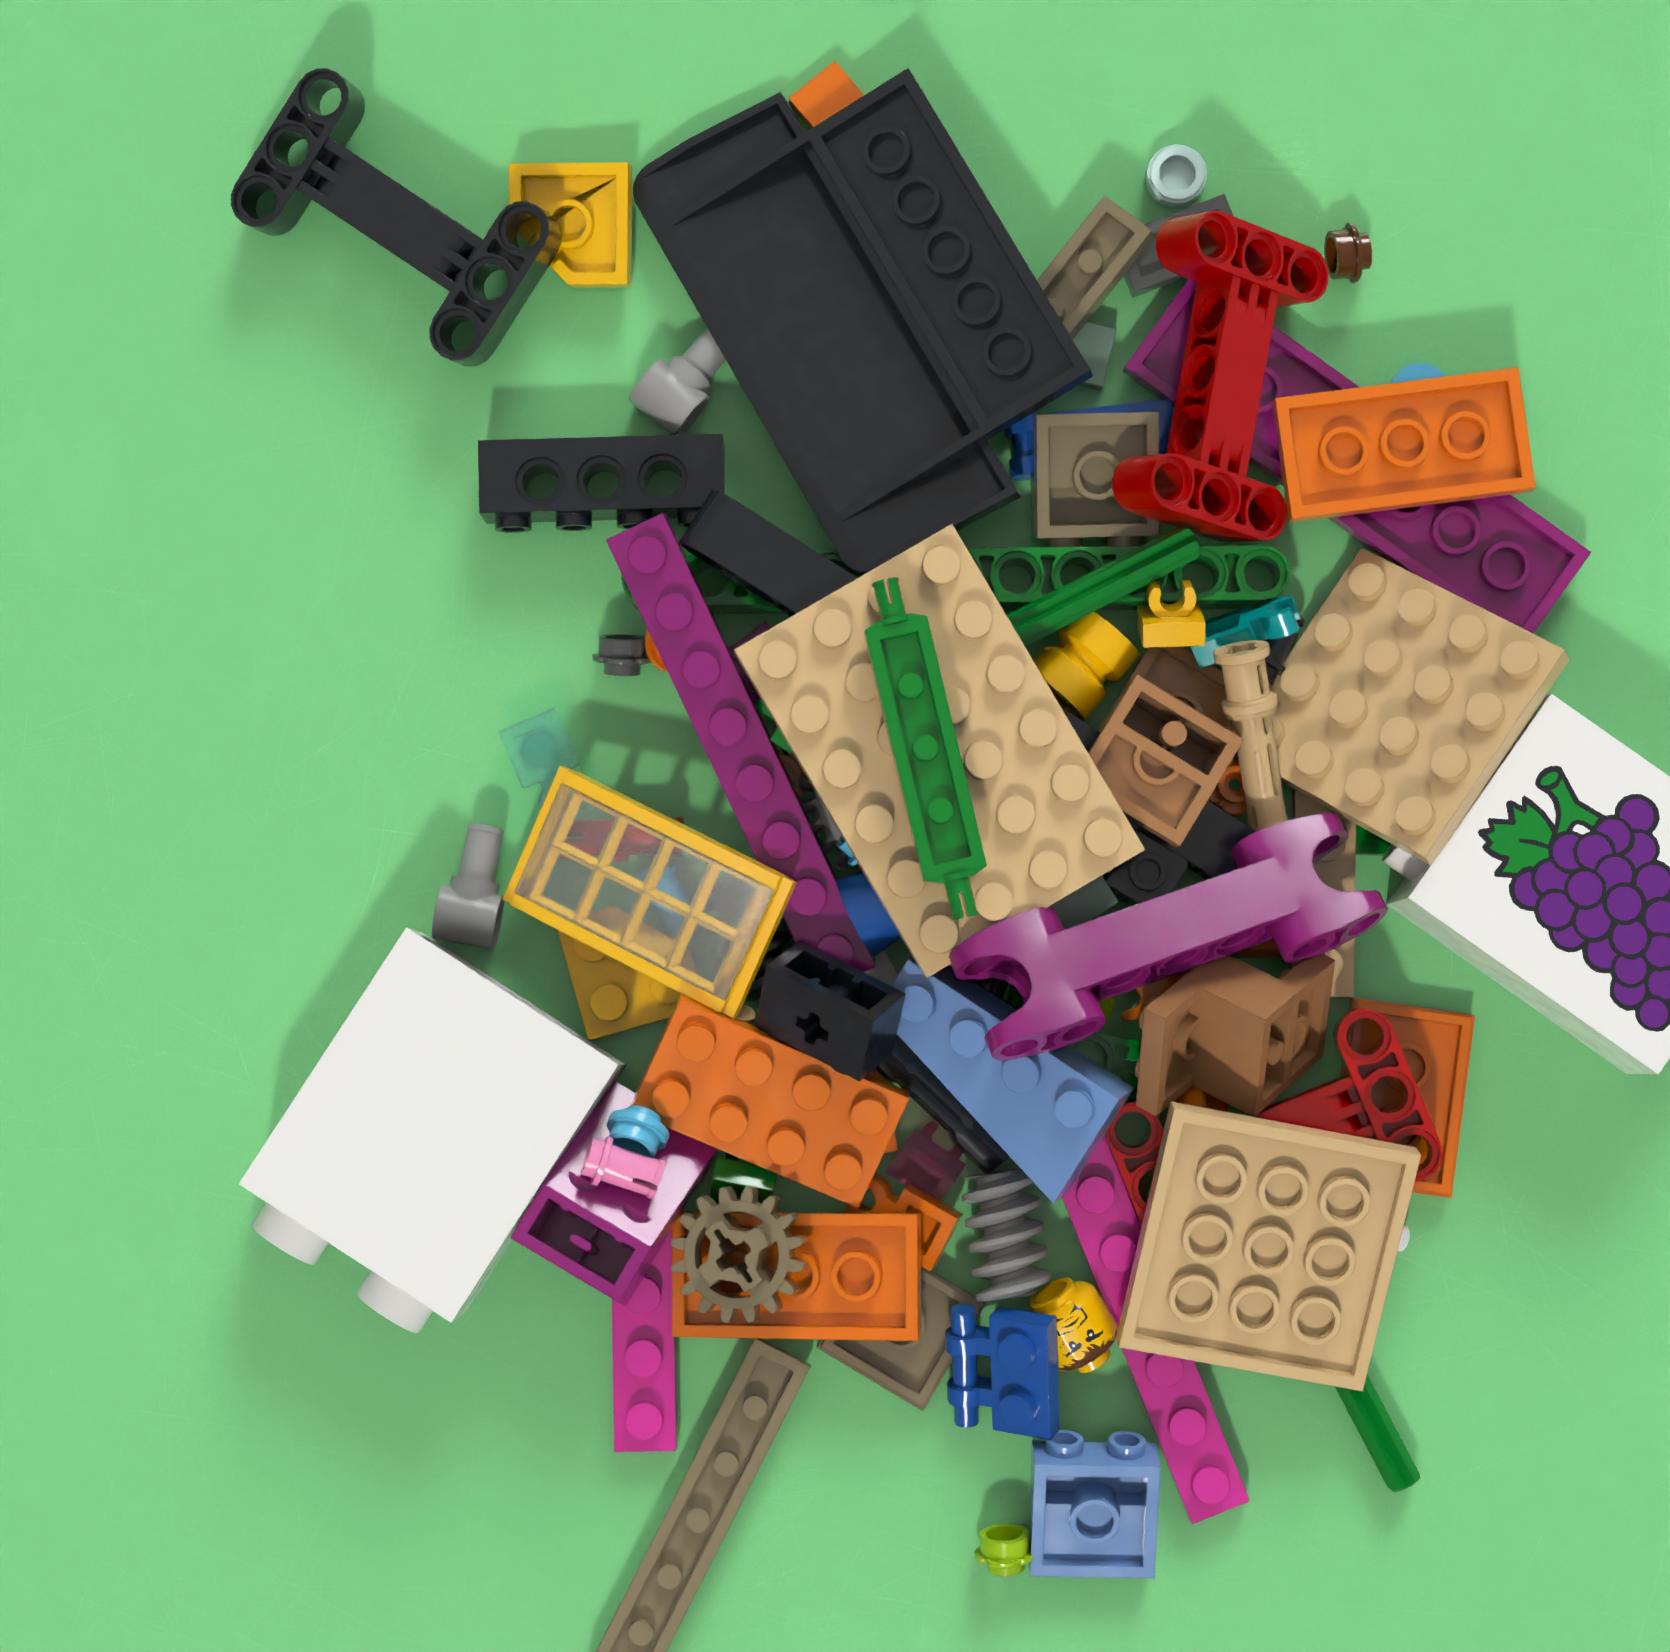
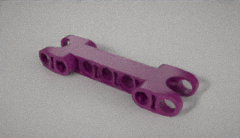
[949,813,1388,1060]

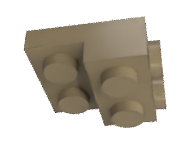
[1030,412,1159,547]

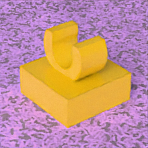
[1137,580,1205,648]

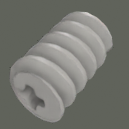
[959,1169,1052,1301]

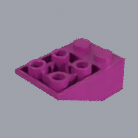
[510,1081,718,1306]

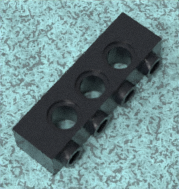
[478,434,726,533]

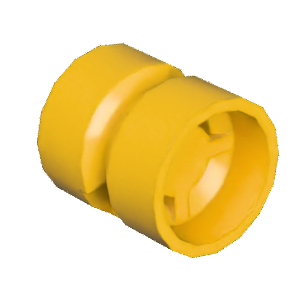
[1033,612,1140,721]

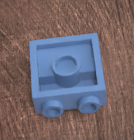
[1029,1430,1161,1579]

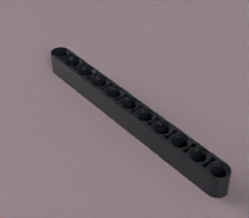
[679,490,1257,880]

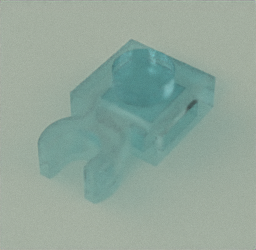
[498,707,587,811]

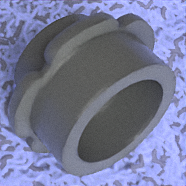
[592,634,651,676]

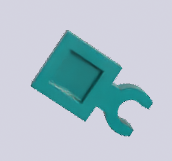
[1191,595,1301,668]

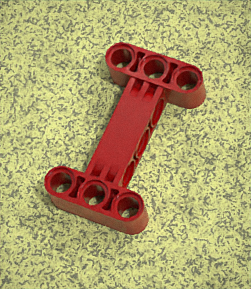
[1112,210,1329,542]
[1106,1008,1443,1225]

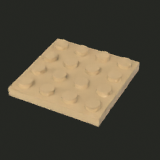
[1234,547,1570,866]
[1116,1102,1421,1391]

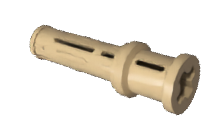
[1213,640,1288,831]

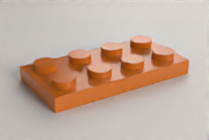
[1272,367,1536,523]
[630,994,910,1208]
[672,1211,921,1341]

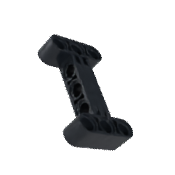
[231,68,562,366]

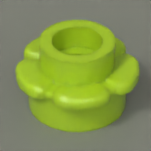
[974,1523,1033,1576]

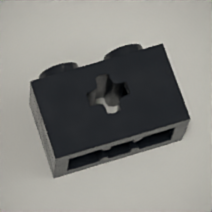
[755,940,906,1082]

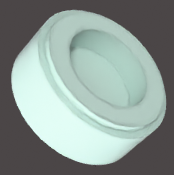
[1145,144,1207,209]

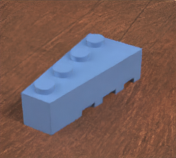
[892,957,1134,1204]

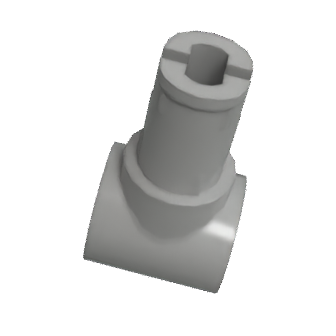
[629,328,726,435]
[432,823,504,949]

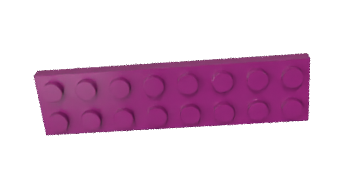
[1123,279,1591,633]

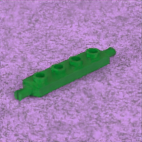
[864,577,987,921]

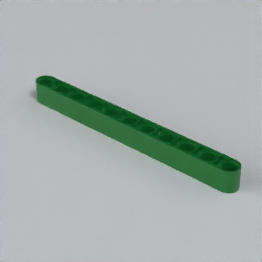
[621,545,1291,614]

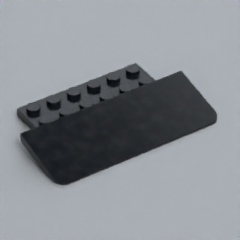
[633,68,1093,574]

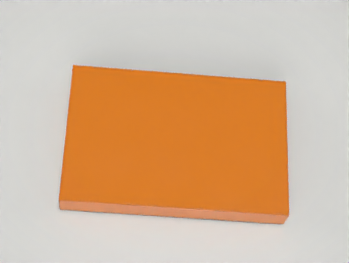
[1340,997,1475,1198]

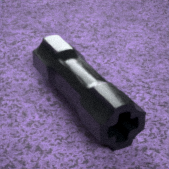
[875,1035,1009,1174]

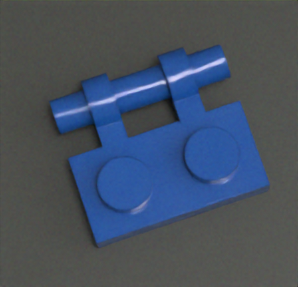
[945,1304,1060,1440]

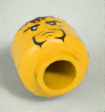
[1030,1277,1118,1373]

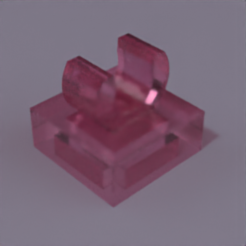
[885,1121,966,1200]

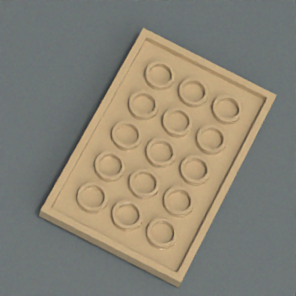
[734,524,1145,979]

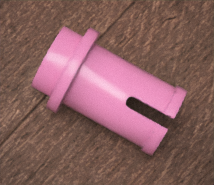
[581,1136,666,1199]

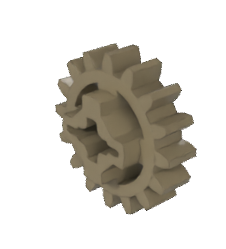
[671,1185,809,1323]

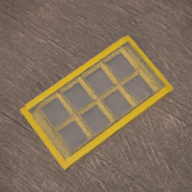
[502,766,797,1019]

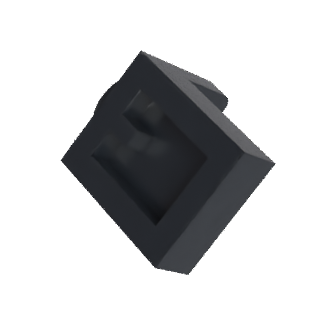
[1106,830,1188,904]

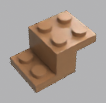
[1088,646,1244,848]
[1135,954,1335,1117]

